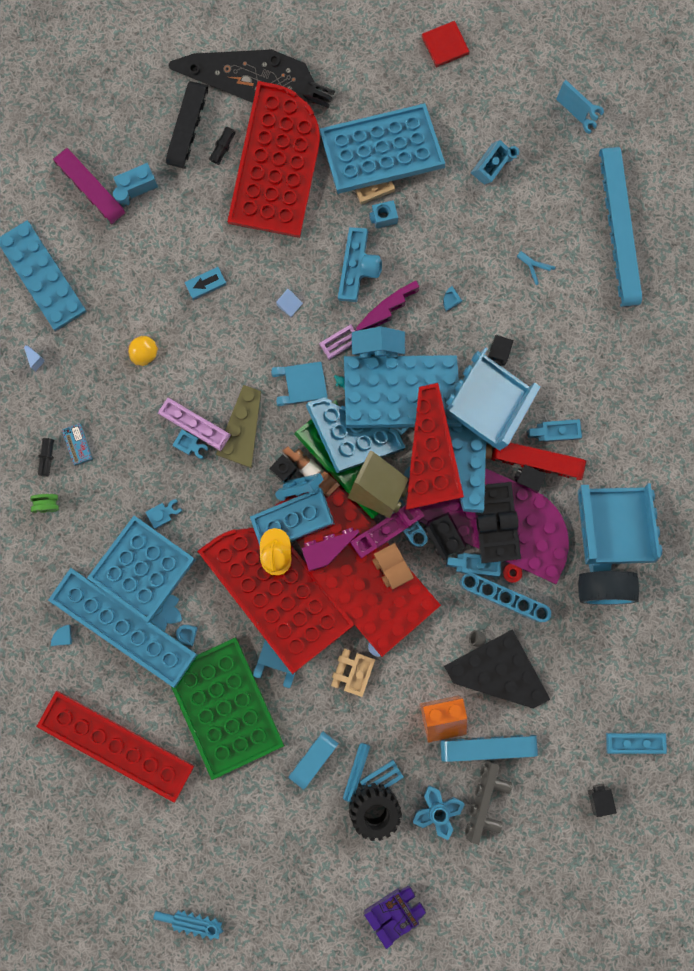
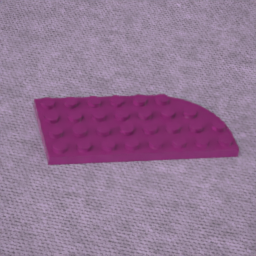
[418,468,569,584]

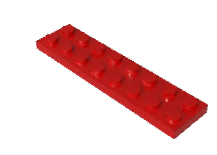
[36,691,195,803]

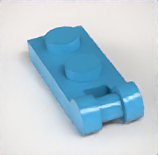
[275,473,324,501]

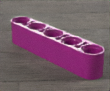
[53,147,126,225]

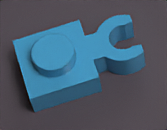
[172,429,209,460]
[146,500,182,529]

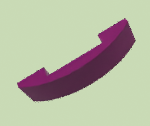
[350,505,425,558]

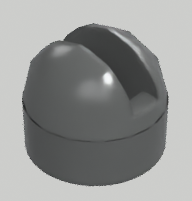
[469,630,486,647]

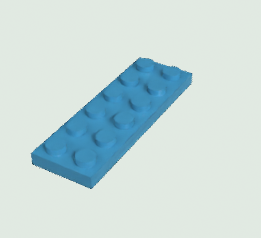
[0,220,87,331]

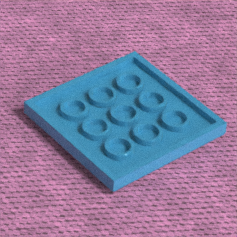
[87,516,196,623]

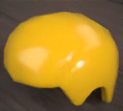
[128,336,158,366]

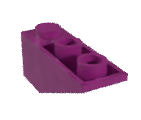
[302,528,359,572]

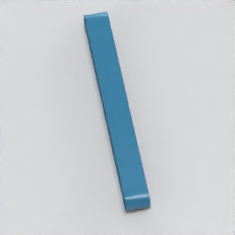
[599,147,642,307]

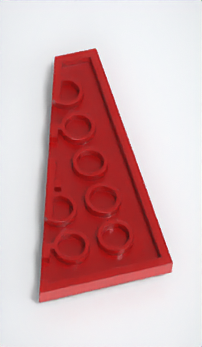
[406,383,464,510]

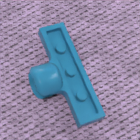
[338,227,382,302]

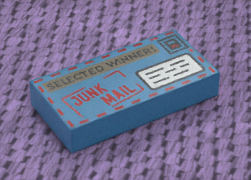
[62,423,93,466]

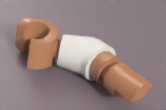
[282,446,340,497]

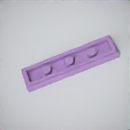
[158,398,231,451]

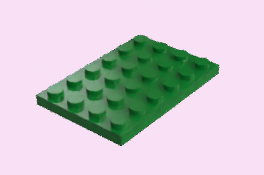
[171,637,285,780]

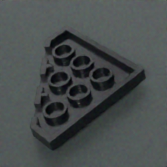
[444,629,550,709]

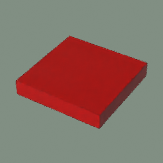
[421,21,470,68]

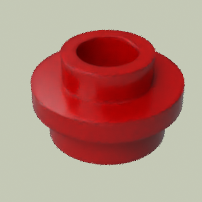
[503,564,522,583]

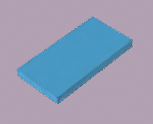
[250,488,335,545]

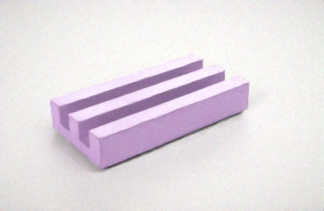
[319,324,355,360]

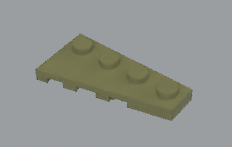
[216,385,261,469]

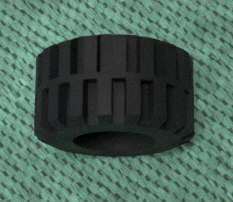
[349,783,402,841]

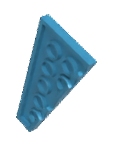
[448,425,486,513]

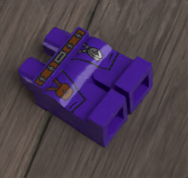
[364,886,426,949]

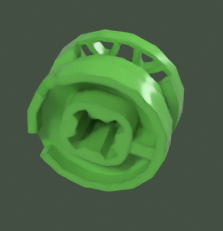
[30,494,59,513]

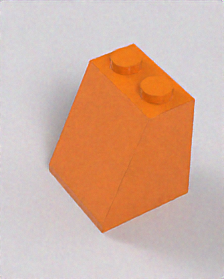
[420,696,467,743]

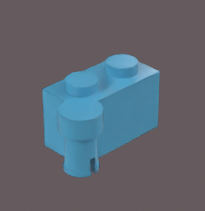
[471,140,519,185]
[113,163,158,207]

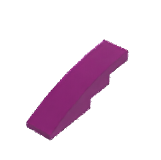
[356,281,419,331]

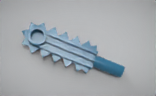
[153,910,224,941]

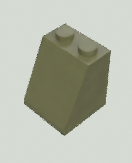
[348,450,408,518]

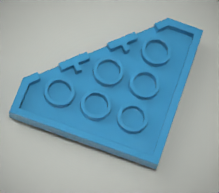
[306,397,406,473]

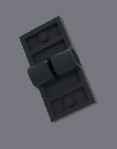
[475,482,521,564]

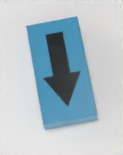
[185,267,227,300]

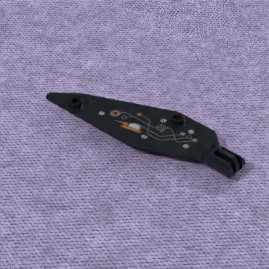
[169,49,335,108]

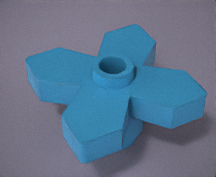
[412,785,465,840]

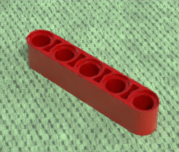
[491,442,586,480]

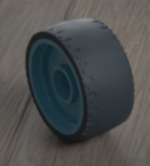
[578,571,639,605]

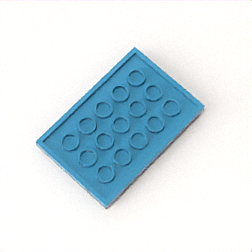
[319,103,445,194]
[344,355,462,428]

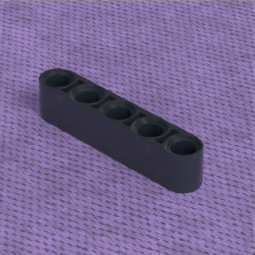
[166,81,208,169]

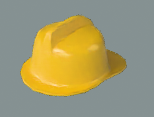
[260,528,291,575]

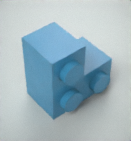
[352,326,405,359]

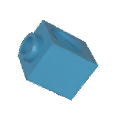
[369,200,398,229]

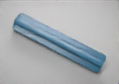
[343,743,370,802]

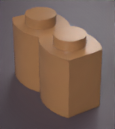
[372,543,414,590]

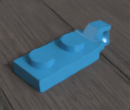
[527,419,582,442]
[446,553,501,577]

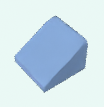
[276,289,303,317]
[24,345,45,372]

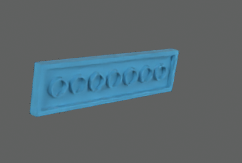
[48,568,198,688]

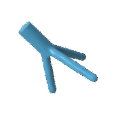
[517,251,555,285]

